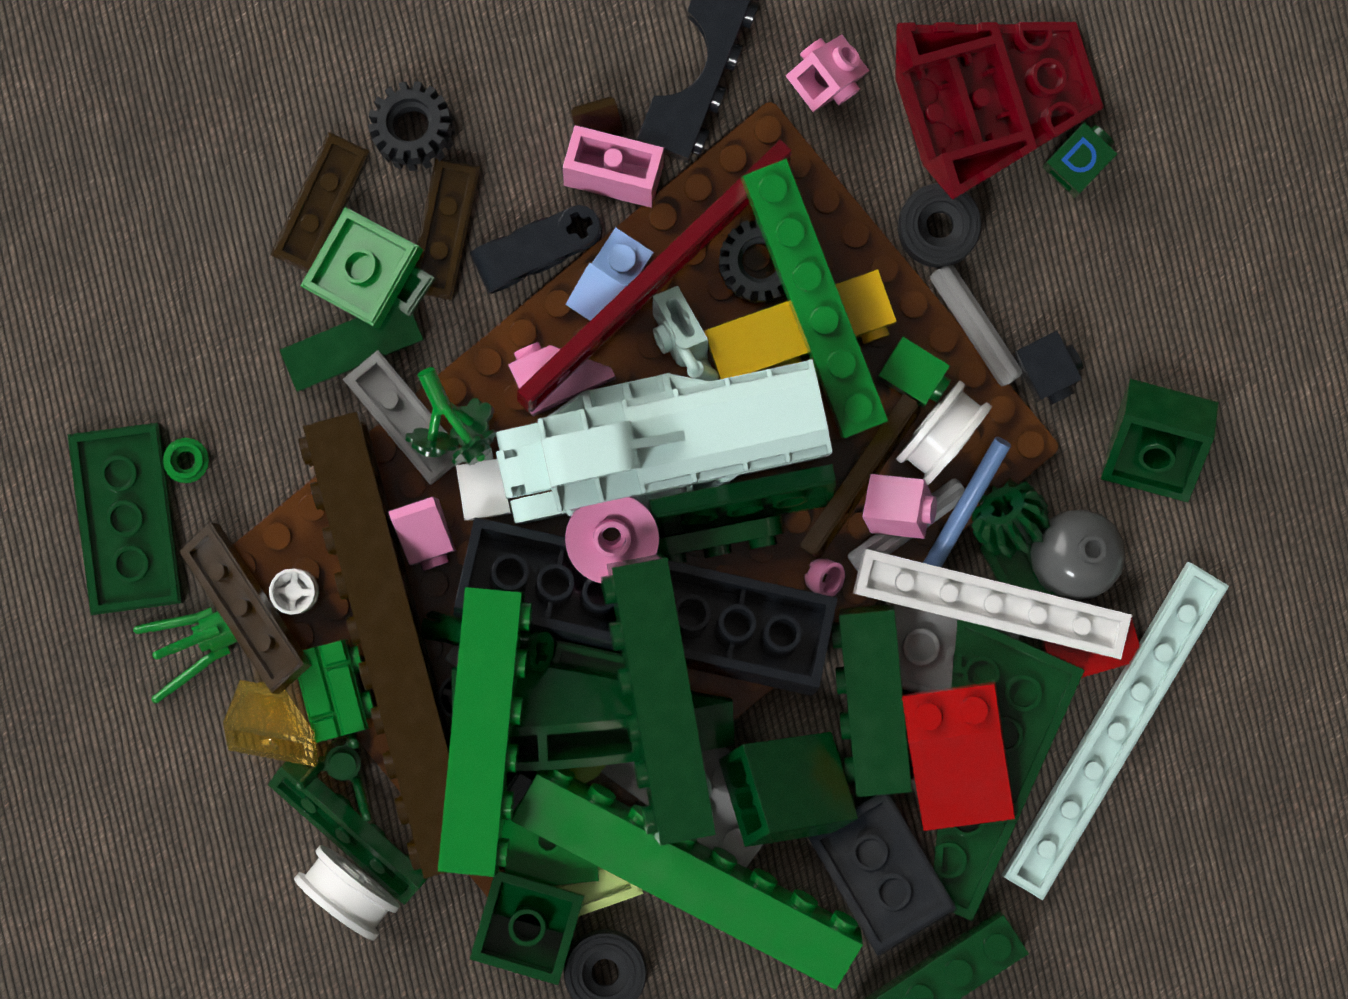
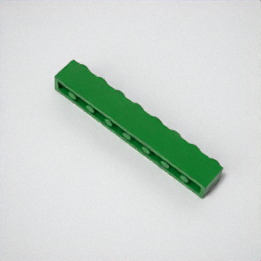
[511,768,863,990]

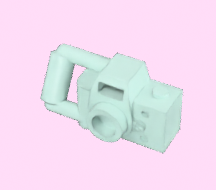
[653,286,719,382]

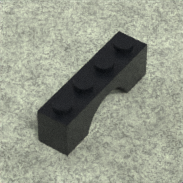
[637,0,760,163]

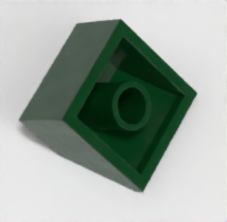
[1101,378,1219,503]
[469,871,585,985]

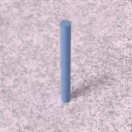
[923,437,1011,567]

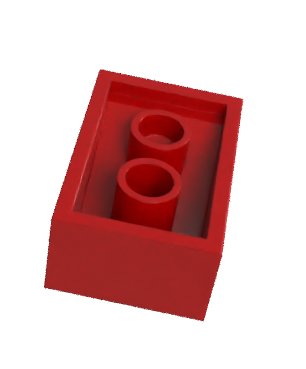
[902,682,1015,831]

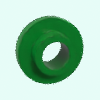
[163,438,209,483]

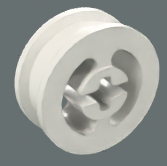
[896,381,992,485]
[294,845,400,941]

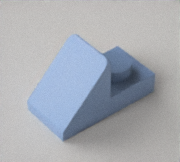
[565,227,654,321]

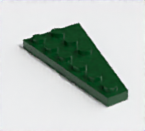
[934,619,1085,921]

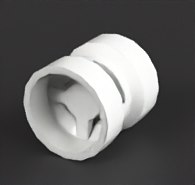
[269,568,319,615]

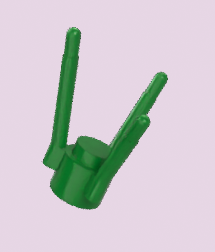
[133,607,238,704]

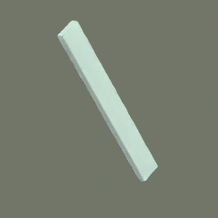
[1001,562,1229,900]

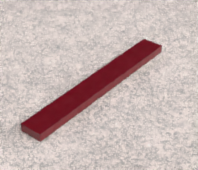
[517,139,792,413]

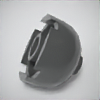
[1030,509,1126,601]

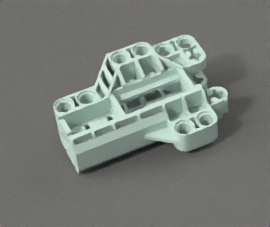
[496,360,833,528]

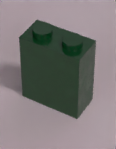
[719,732,858,847]

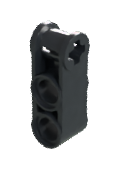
[470,205,602,295]

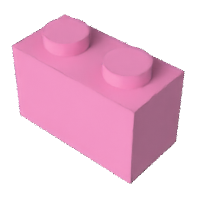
[563,125,664,208]

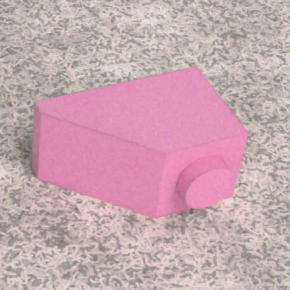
[508,342,616,417]
[389,497,456,571]

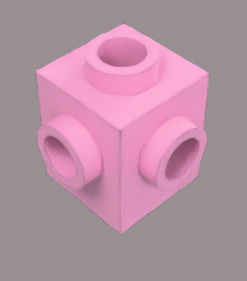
[786,35,870,112]

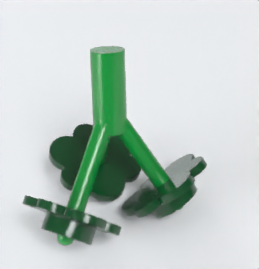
[405,367,497,466]

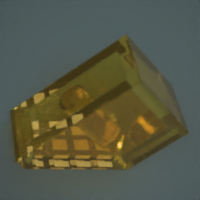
[223,680,319,767]

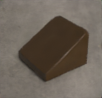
[570,96,623,136]

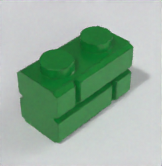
[298,639,375,743]

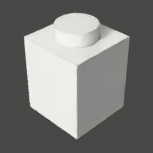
[456,451,512,521]

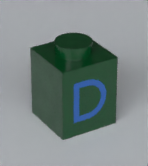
[1042,122,1117,198]

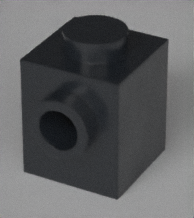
[1012,331,1084,405]

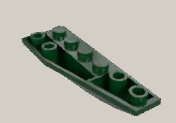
[452,664,734,771]

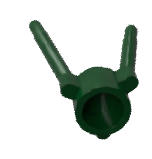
[296,733,372,822]

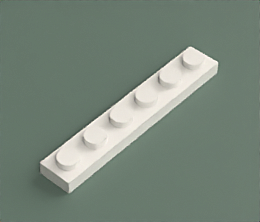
[853,549,1132,659]

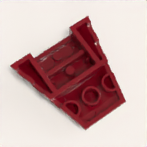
[895,22,1104,200]

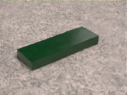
[280,305,424,393]

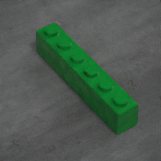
[740,159,888,438]
[438,587,532,877]

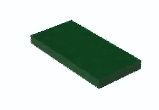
[67,422,183,615]
[649,464,836,539]

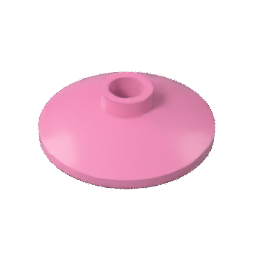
[565,497,659,583]

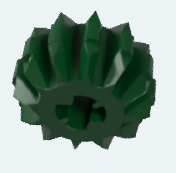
[971,478,1050,559]

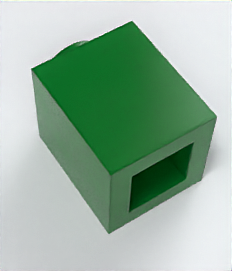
[876,337,951,407]

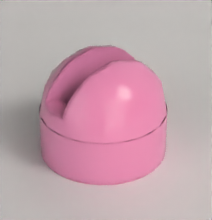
[804,559,845,597]

